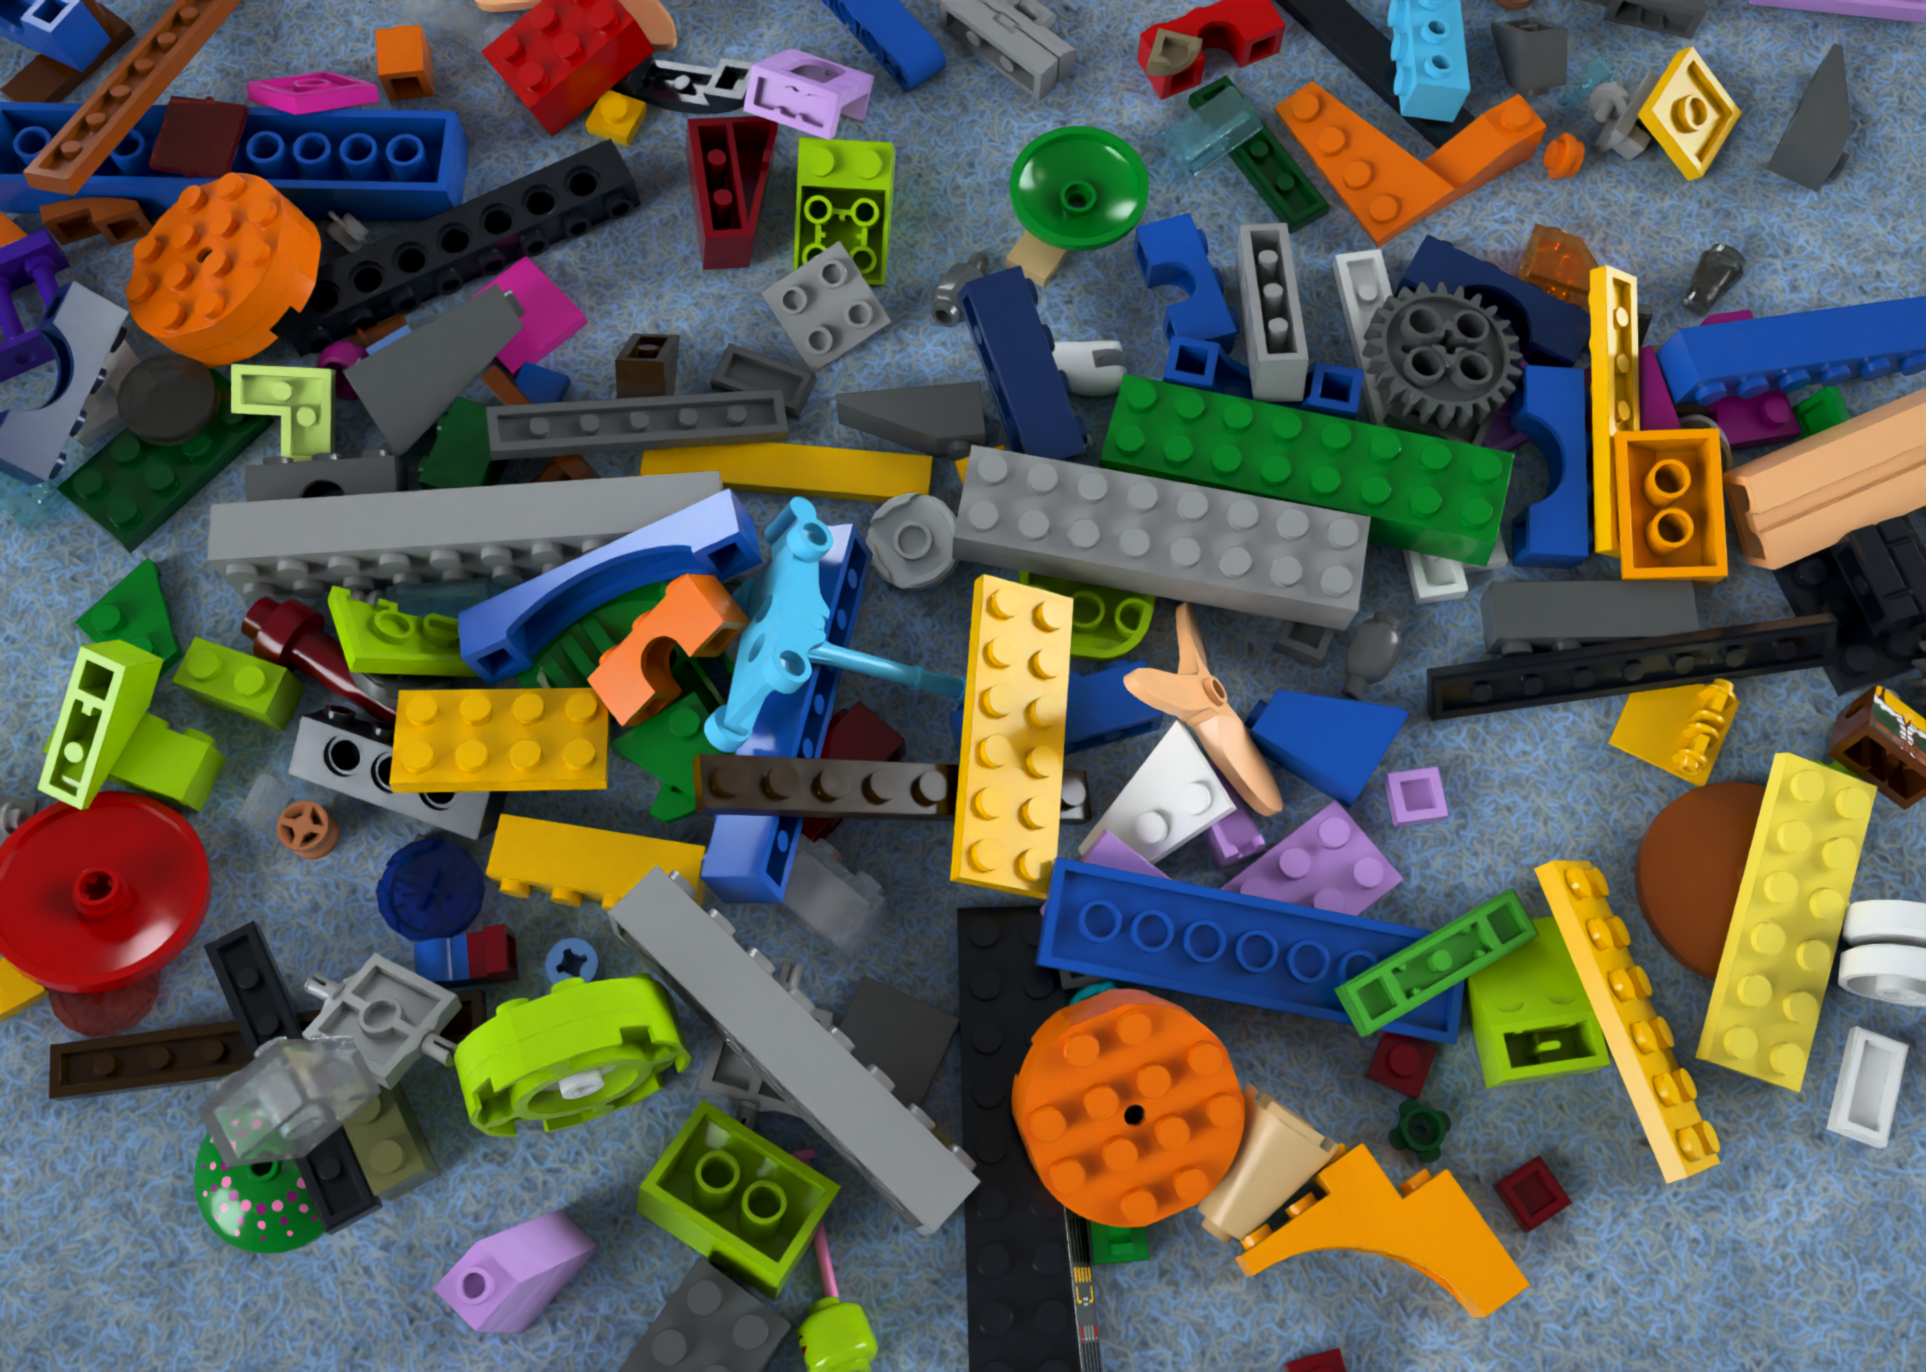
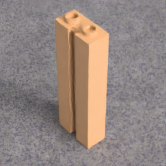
[1722,387,1926,570]

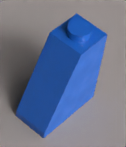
[1244,689,1410,809]

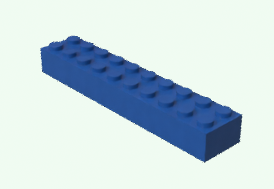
[0,102,470,221]

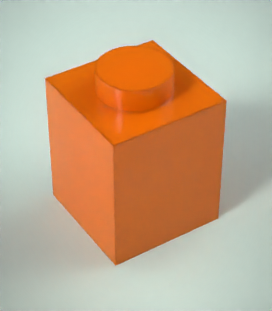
[375,25,435,101]

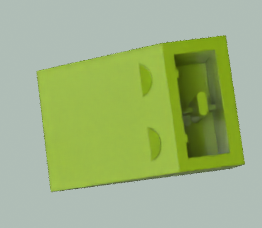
[793,137,896,286]
[1463,916,1611,1090]

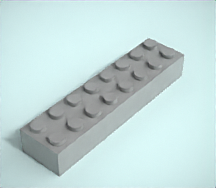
[952,445,1371,631]
[608,865,981,1236]

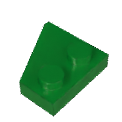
[608,691,735,801]

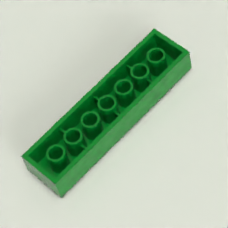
[1100,374,1515,567]

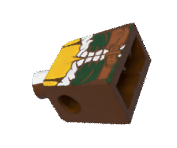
[1828,686,1926,810]

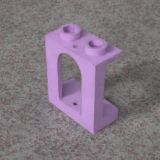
[743,48,874,140]

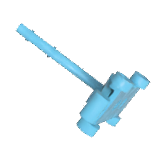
[704,496,966,752]

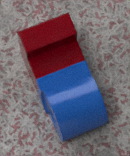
[414,924,519,989]

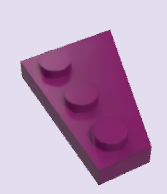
[1700,309,1802,451]

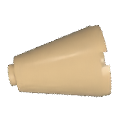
[1198,1082,1340,1244]

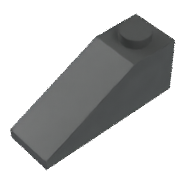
[1766,43,1852,192]
[836,381,986,461]

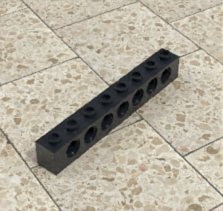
[279,138,641,357]

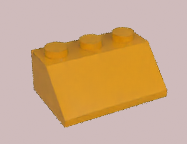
[1614,428,1728,587]

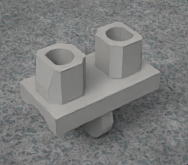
[1589,70,1661,161]

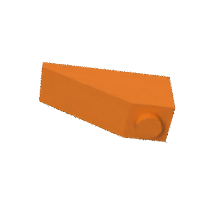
[1422,93,1547,219]

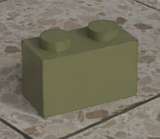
[331,1078,441,1201]

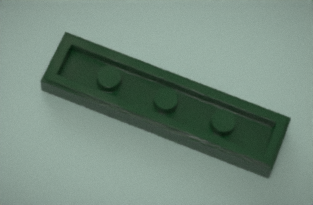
[1188,75,1330,234]

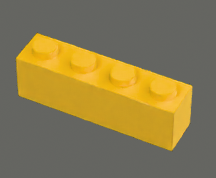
[486,813,707,911]

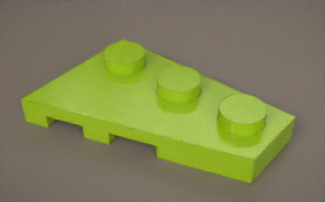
[327,585,479,677]

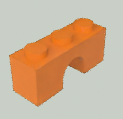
[587,573,751,727]

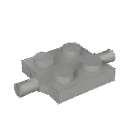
[302,953,462,1090]
[698,961,835,1131]

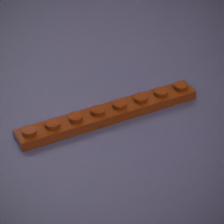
[23,0,242,196]

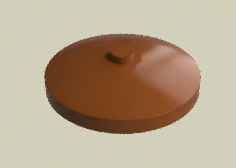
[1635,782,1850,982]

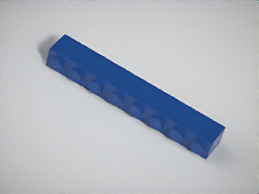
[700,524,873,904]

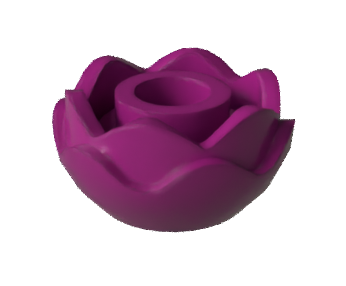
[317,341,368,401]

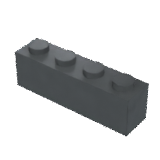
[1480,580,1699,658]

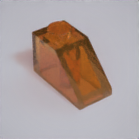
[1514,223,1599,314]

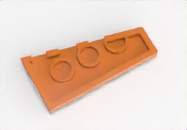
[1274,81,1456,248]

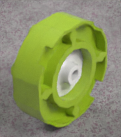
[454,973,692,1137]

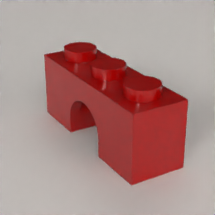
[1137,0,1286,100]

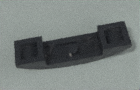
[609,55,755,114]

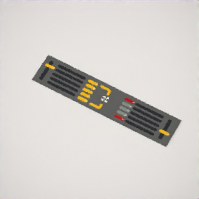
[1064,1206,1103,1372]

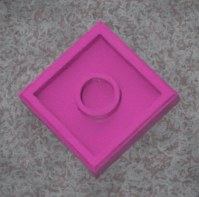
[246,71,379,115]
[468,255,588,380]

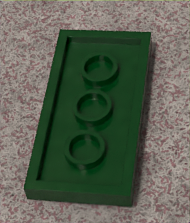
[56,366,274,553]

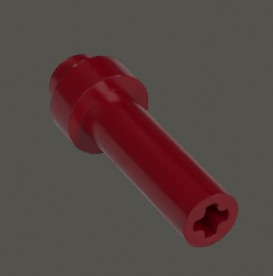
[241,596,397,724]

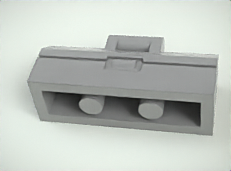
[940,0,1076,101]

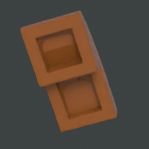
[39,197,154,247]

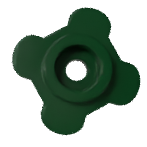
[1389,1099,1451,1163]

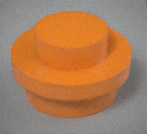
[1543,133,1585,180]

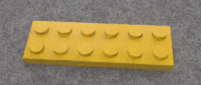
[950,574,1074,899]
[1534,860,1720,1183]

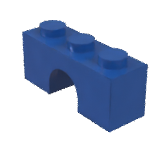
[1133,213,1240,354]

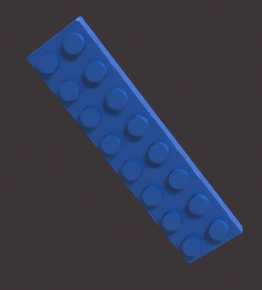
[1035,857,1465,1045]

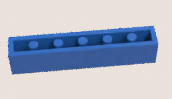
[1655,296,1926,405]

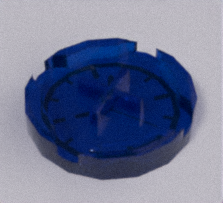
[376,838,485,942]

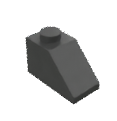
[1491,17,1568,96]

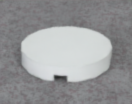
[866,493,960,591]

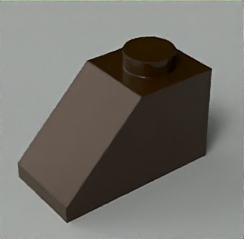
[615,333,680,399]

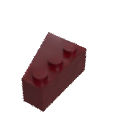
[686,116,779,270]

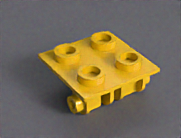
[1608,679,1740,787]

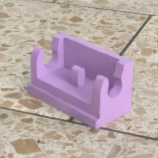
[1202,760,1267,871]

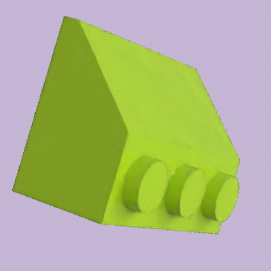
[636,1099,841,1301]

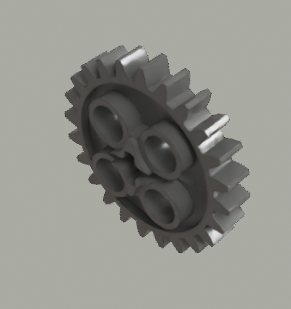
[1362,282,1523,429]

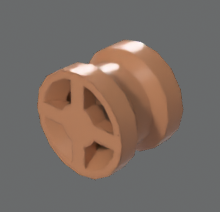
[276,801,340,860]

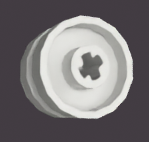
[1838,900,1926,1007]

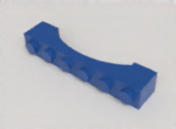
[457,488,763,686]

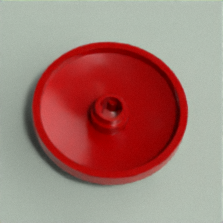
[0,791,212,993]

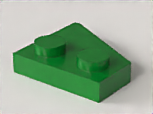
[74,557,183,679]

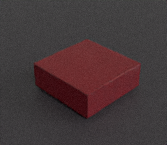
[1492,1155,1572,1233]

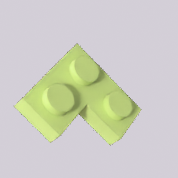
[231,364,336,462]

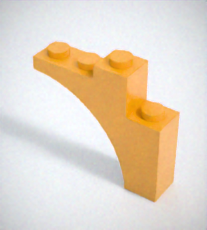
[1234,1142,1530,1318]

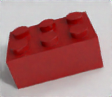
[481,0,655,137]

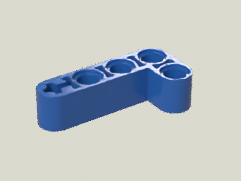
[822,0,946,92]

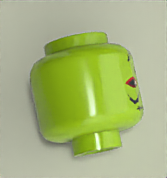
[796,1296,878,1372]

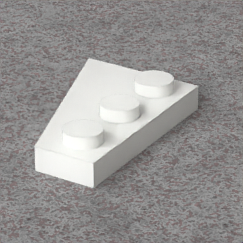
[1078,720,1237,865]

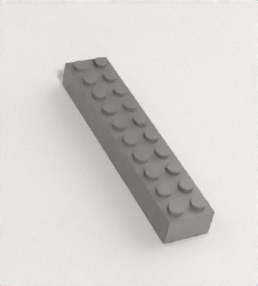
[207,471,724,602]

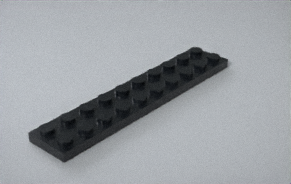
[957,906,1082,1372]

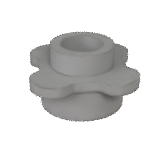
[326,210,372,253]

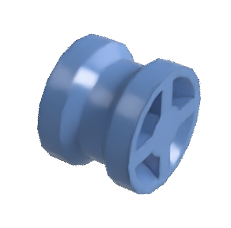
[545,937,605,985]

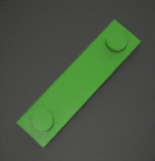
[1334,888,1540,1037]

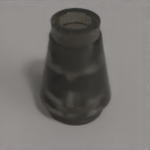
[1681,244,1746,316]

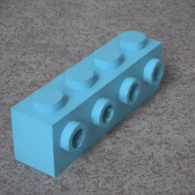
[1388,0,1470,122]

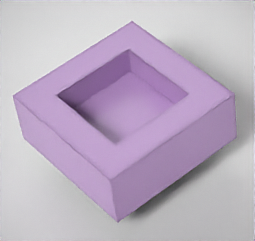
[1383,767,1449,828]

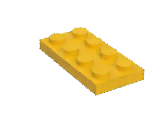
[389,688,611,793]

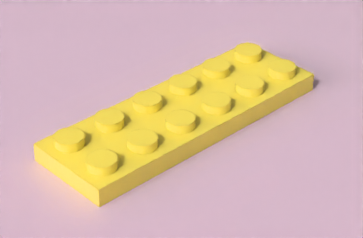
[1695,752,1877,1092]

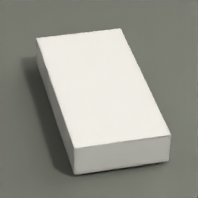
[1826,1026,1909,1149]

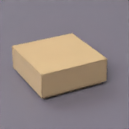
[1005,230,1069,288]

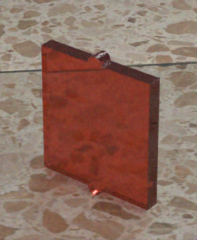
[148,95,249,179]

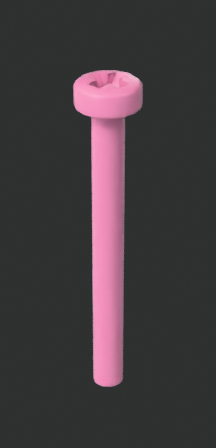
[791,1148,839,1298]

